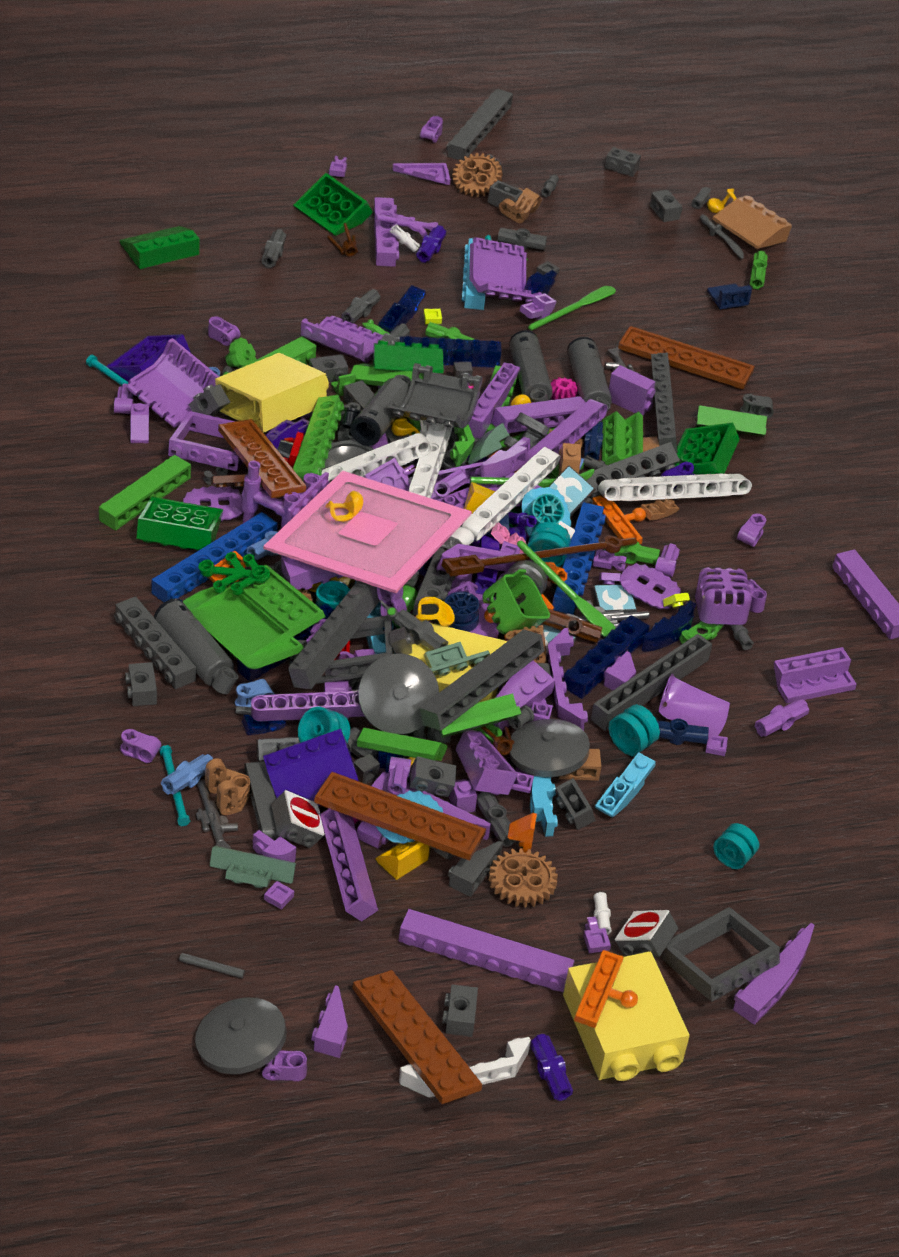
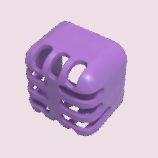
[695,567,752,625]

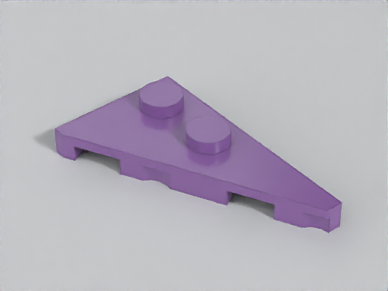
[393,163,450,185]

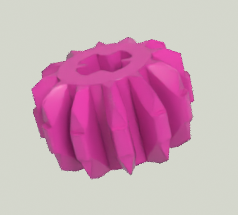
[550,377,578,400]

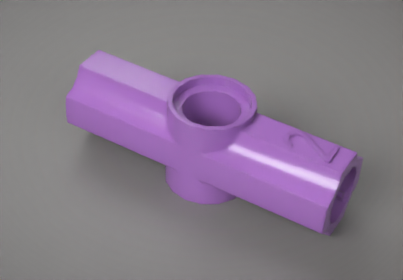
[431,468,468,500]
[755,699,809,737]

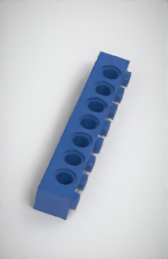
[552,502,606,615]
[152,512,277,602]

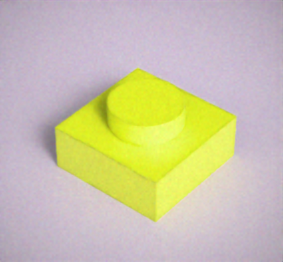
[423,309,442,324]
[663,593,690,609]

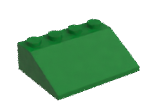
[293,173,373,236]
[120,226,200,269]
[372,340,444,373]
[675,422,740,475]
[136,497,224,551]

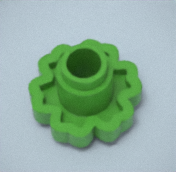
[226,338,257,369]

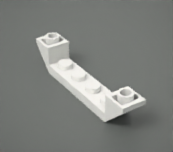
[399,1037,530,1098]

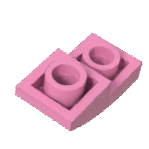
[491,522,527,554]

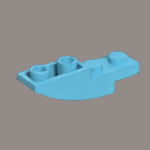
[595,752,656,817]
[530,775,558,837]

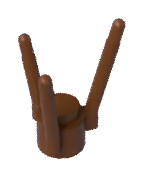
[327,223,358,257]
[480,726,514,755]

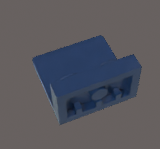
[707,284,752,309]

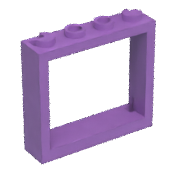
[168,411,243,471]

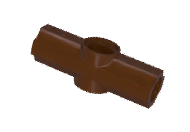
[543,608,602,643]

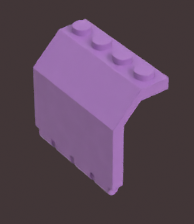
[469,237,542,303]
[301,315,383,363]
[127,338,219,428]

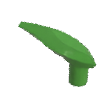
[362,319,390,335]

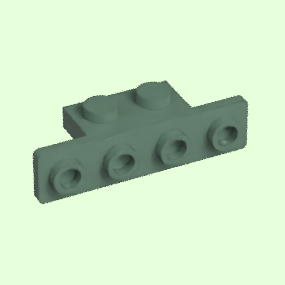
[423,642,490,677]
[210,846,296,888]

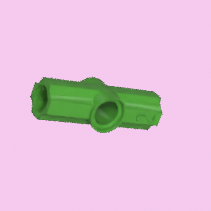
[750,251,768,290]
[425,322,476,353]
[603,541,660,565]

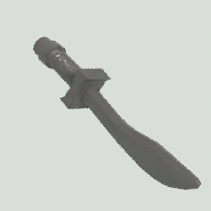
[700,214,744,259]

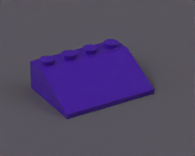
[106,334,191,382]
[263,729,359,806]

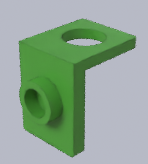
[331,373,356,396]

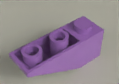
[311,985,348,1058]

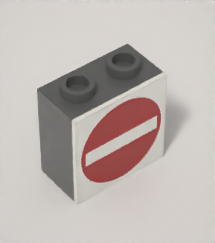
[271,790,325,848]
[615,910,678,957]

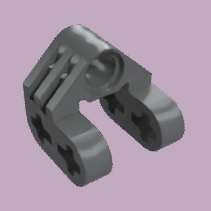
[503,412,550,449]

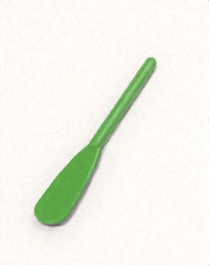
[529,286,616,331]
[517,540,617,639]

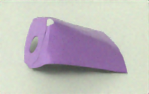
[659,674,730,736]

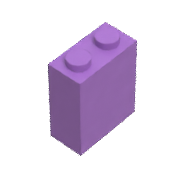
[609,365,656,415]

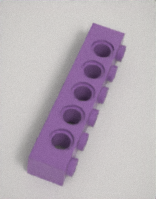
[374,197,399,267]

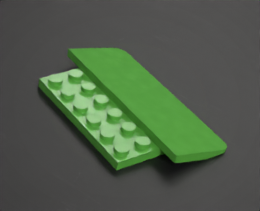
[183,564,325,669]

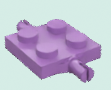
[363,458,415,491]

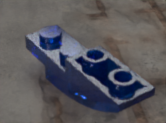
[378,285,426,332]
[642,601,696,652]

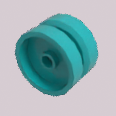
[527,522,571,567]
[608,704,660,756]
[298,706,350,743]

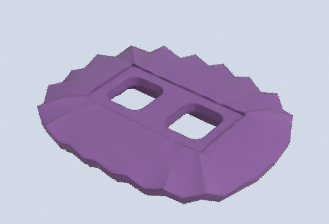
[183,486,244,521]
[620,563,681,609]

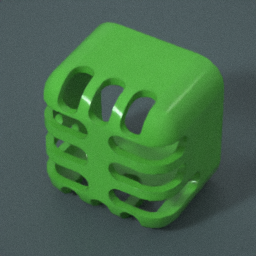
[482,569,550,635]

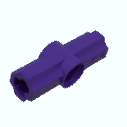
[417,225,446,263]
[530,1034,573,1101]

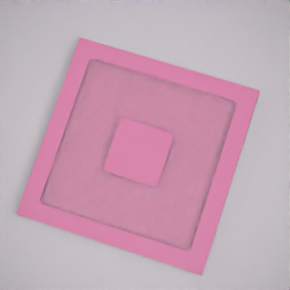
[263,471,472,593]

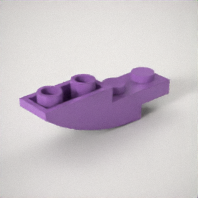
[480,437,530,477]

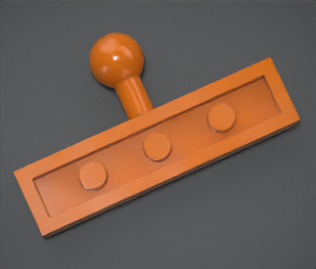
[592,495,646,544]
[574,950,638,1029]

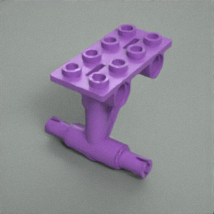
[242,461,330,528]

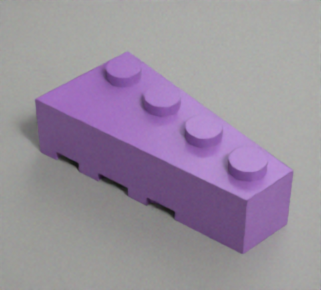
[281,555,343,590]
[493,660,555,732]
[456,730,518,795]

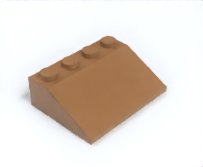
[712,196,792,249]

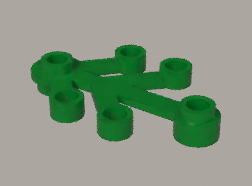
[198,552,270,595]

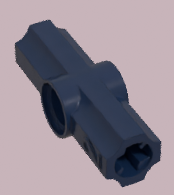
[584,421,603,460]
[657,719,709,745]

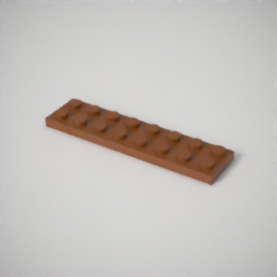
[618,326,755,389]
[218,419,306,498]
[314,772,486,861]
[353,970,482,1104]

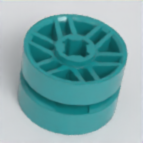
[525,494,564,529]
[315,581,350,619]
[713,823,759,869]

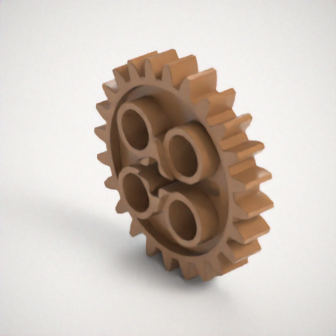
[452,153,503,197]
[489,848,558,907]

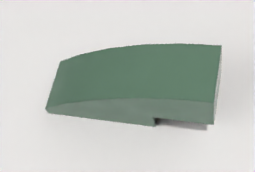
[468,423,509,465]

